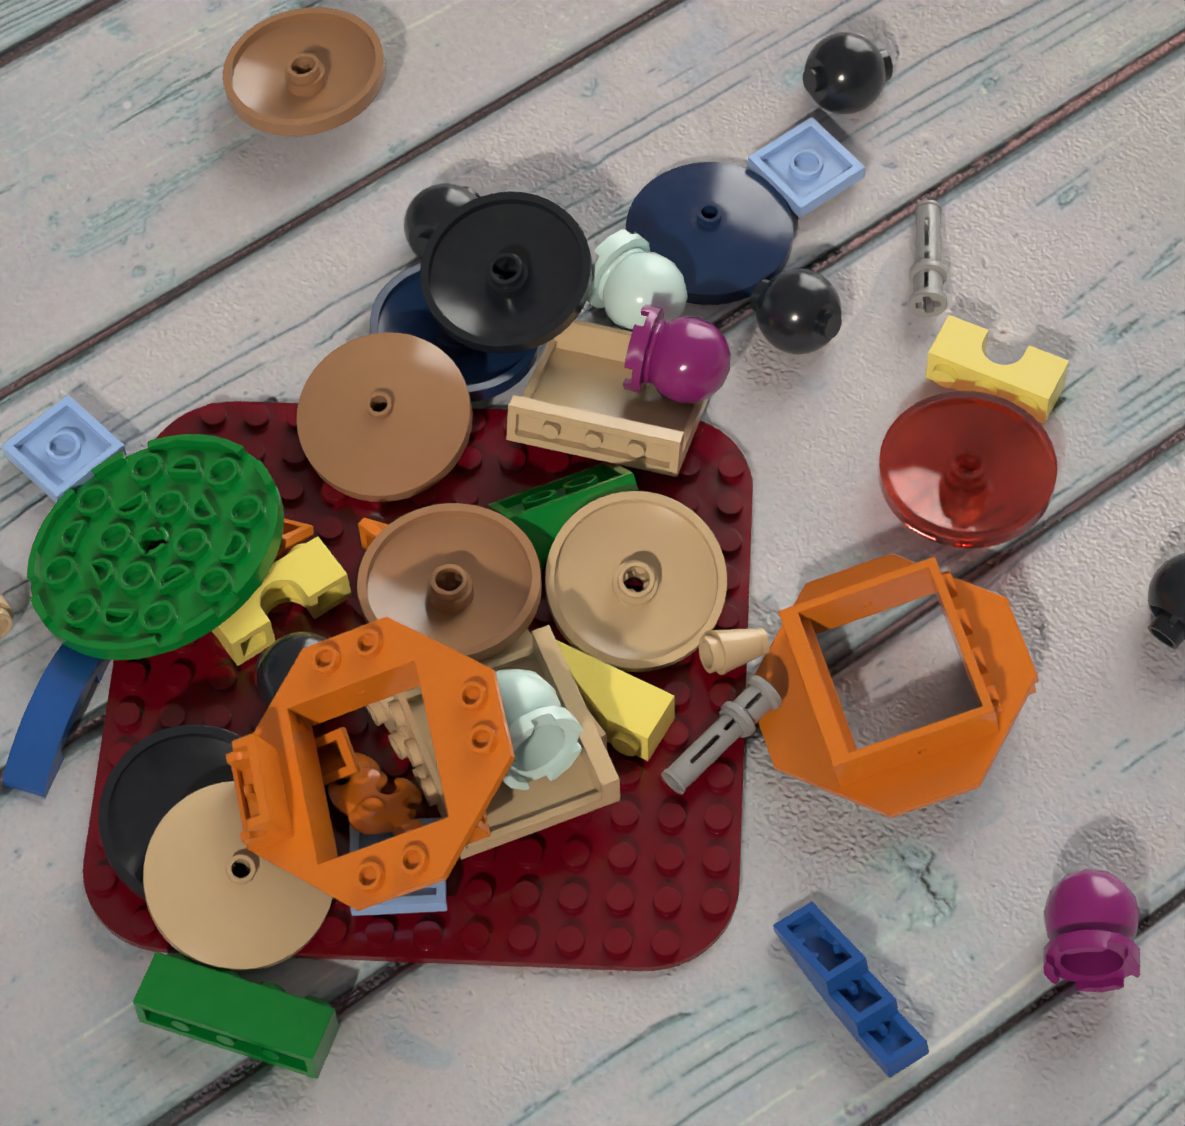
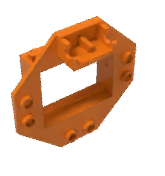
[747,553,1039,818]
[226,616,515,911]

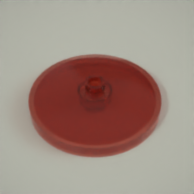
[878,391,1057,548]

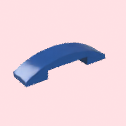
[2,643,110,798]

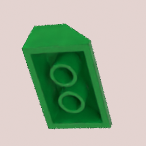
[487,461,639,570]

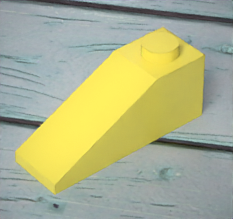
[556,640,675,761]

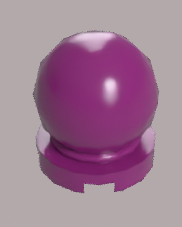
[623,305,731,403]
[1043,868,1140,992]

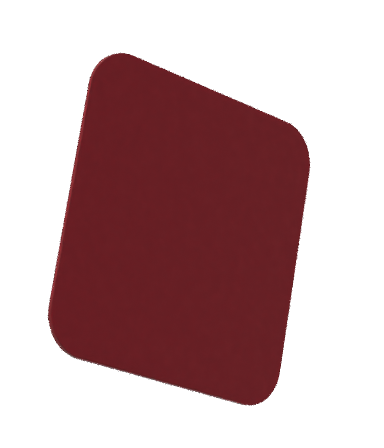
[83,401,753,971]

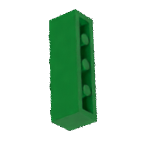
[133,952,339,1079]

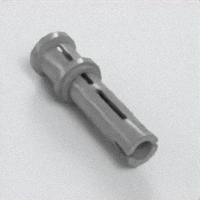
[909,200,947,317]
[661,675,782,794]

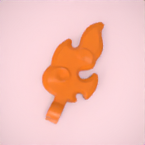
[328,752,423,836]

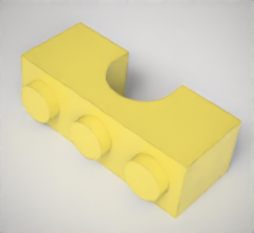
[925,315,1069,424]
[212,536,352,666]

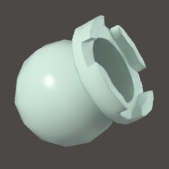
[587,229,688,331]
[496,669,583,790]

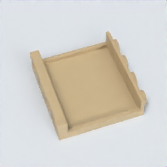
[506,320,709,477]
[387,625,620,860]

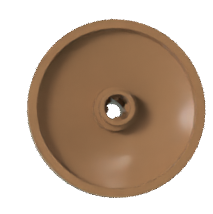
[223,7,386,136]
[297,332,473,502]
[357,503,542,662]

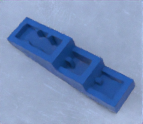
[773,901,929,1078]

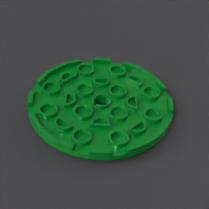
[27,434,284,660]

